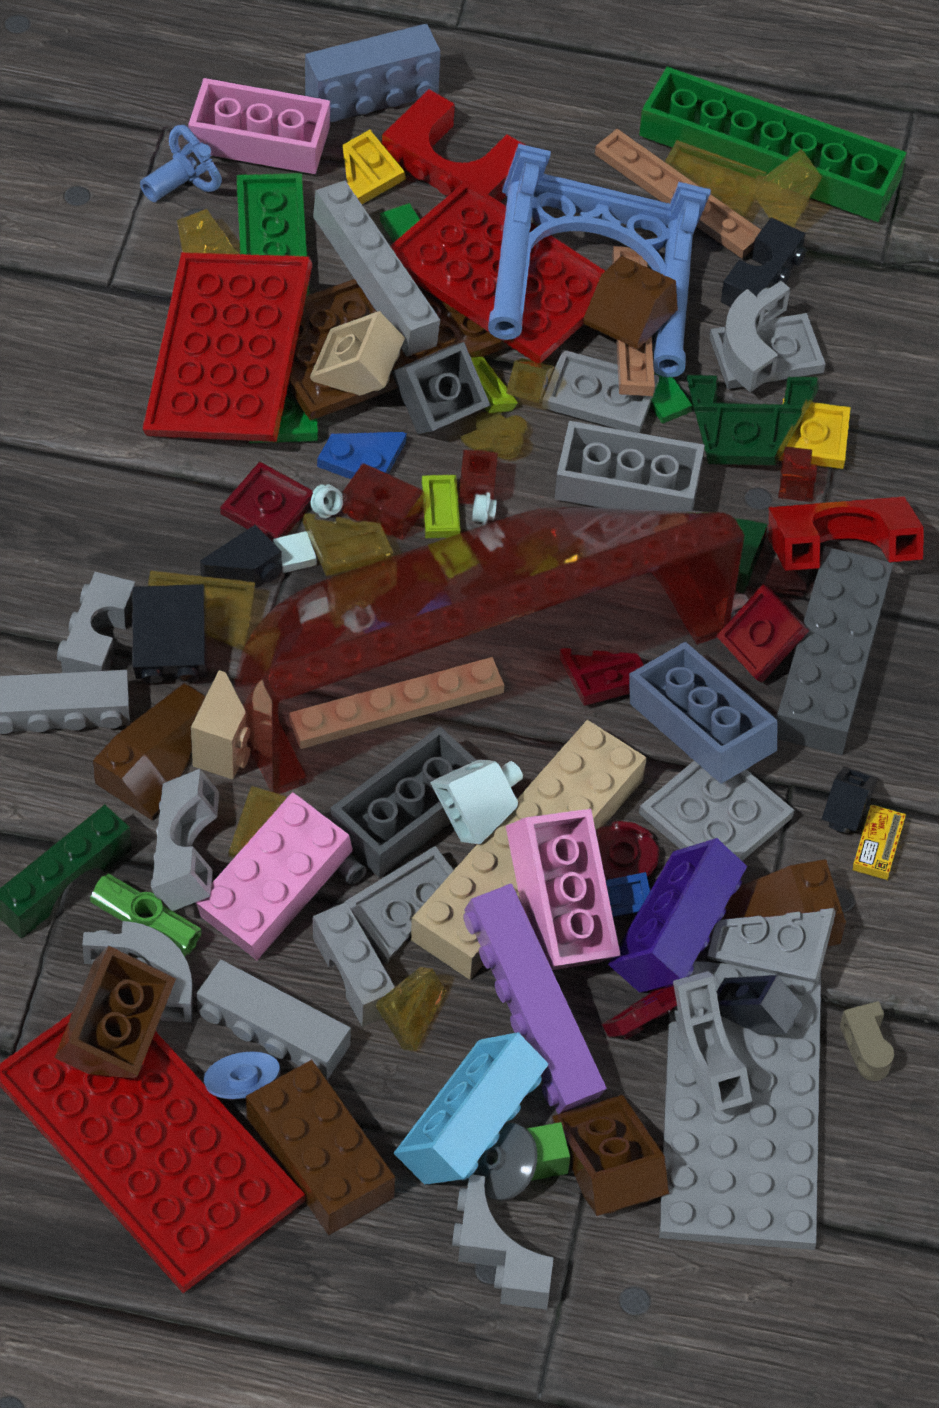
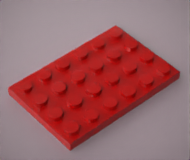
[390,180,605,365]
[142,252,313,442]

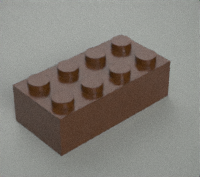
[246,1059,395,1236]

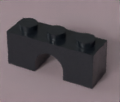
[720,217,807,307]

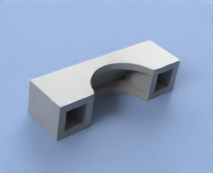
[151,769,219,911]

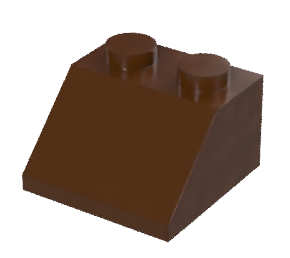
[583,256,678,349]

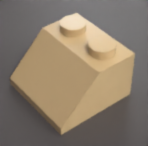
[310,311,405,396]
[191,670,251,780]

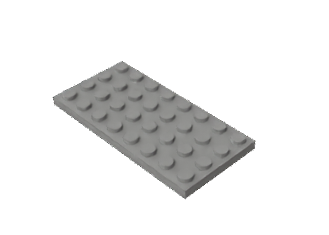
[659,961,821,1250]

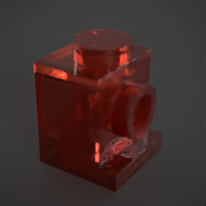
[778,446,817,502]
[459,450,498,505]

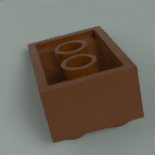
[721,859,846,947]
[551,1095,669,1216]

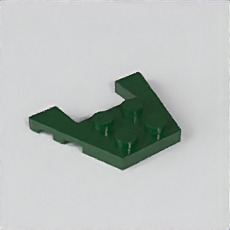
[687,375,819,465]

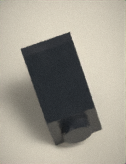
[200,525,282,589]
[821,766,878,833]
[716,975,803,1035]

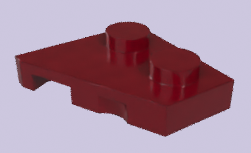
[560,648,644,706]
[601,984,677,1039]

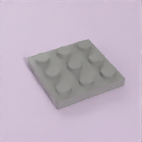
[639,761,794,861]

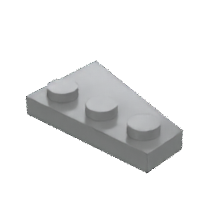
[345,846,454,965]
[707,908,836,983]

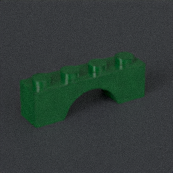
[0,804,132,939]

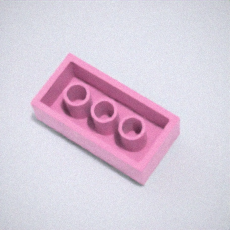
[188,78,330,174]
[196,792,353,960]
[506,809,621,970]

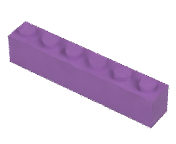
[463,883,607,1114]

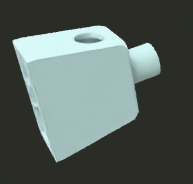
[430,760,523,844]

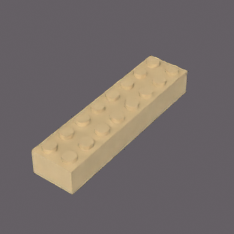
[411,720,646,980]

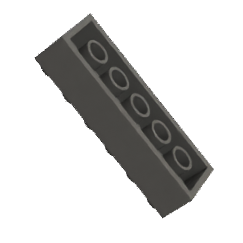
[776,546,893,755]

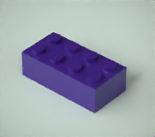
[608,838,747,993]

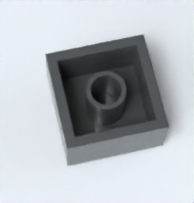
[391,342,490,434]

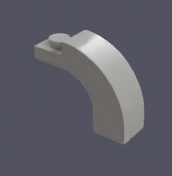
[723,281,790,392]
[82,921,193,1022]
[673,971,752,1112]

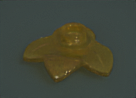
[461,411,527,459]

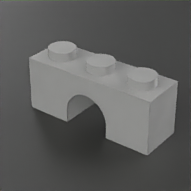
[57,572,136,673]
[313,902,397,1027]

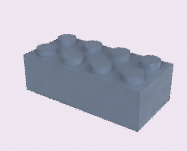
[305,23,440,122]
[629,642,777,784]

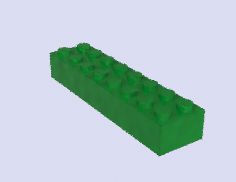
[639,66,907,222]

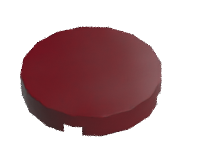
[595,821,660,881]

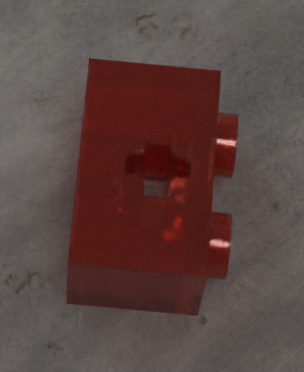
[342,463,424,540]

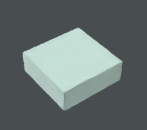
[273,531,317,573]

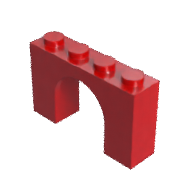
[382,89,525,202]
[769,496,924,571]

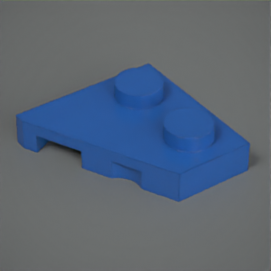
[317,432,407,490]

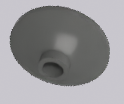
[474,1123,537,1200]

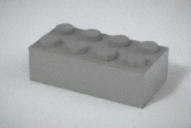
[555,421,705,524]

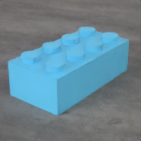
[394,1032,548,1185]

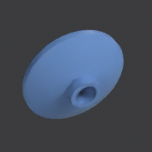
[204,1051,280,1099]

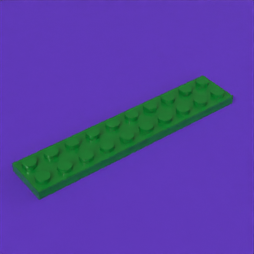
[236,173,318,443]

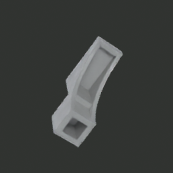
[452,1174,554,1310]

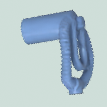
[140,125,222,202]

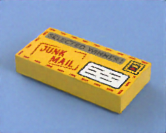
[852,805,906,880]

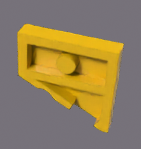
[343,130,406,204]

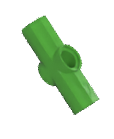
[90,873,202,957]

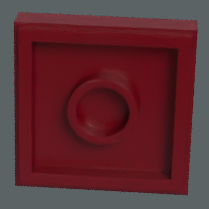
[220,461,313,542]
[717,584,809,683]

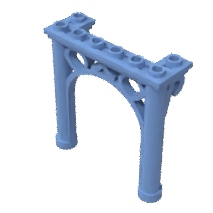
[488,144,711,377]

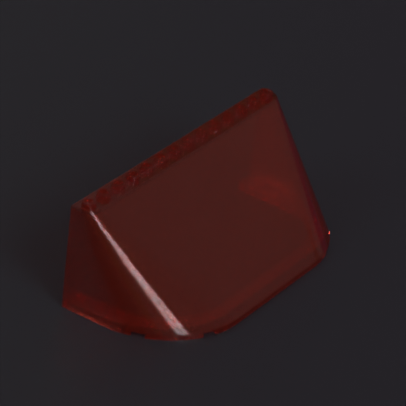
[235,507,744,796]

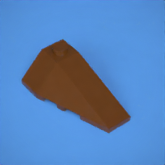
[93,683,206,820]

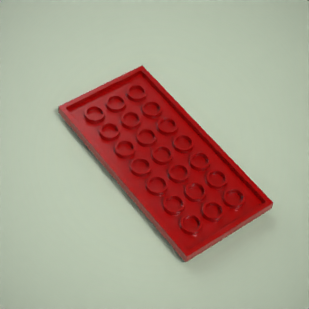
[0,1012,305,1293]

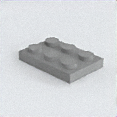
[709,313,826,389]
[542,350,659,433]

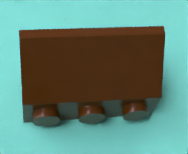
[54,945,176,1078]

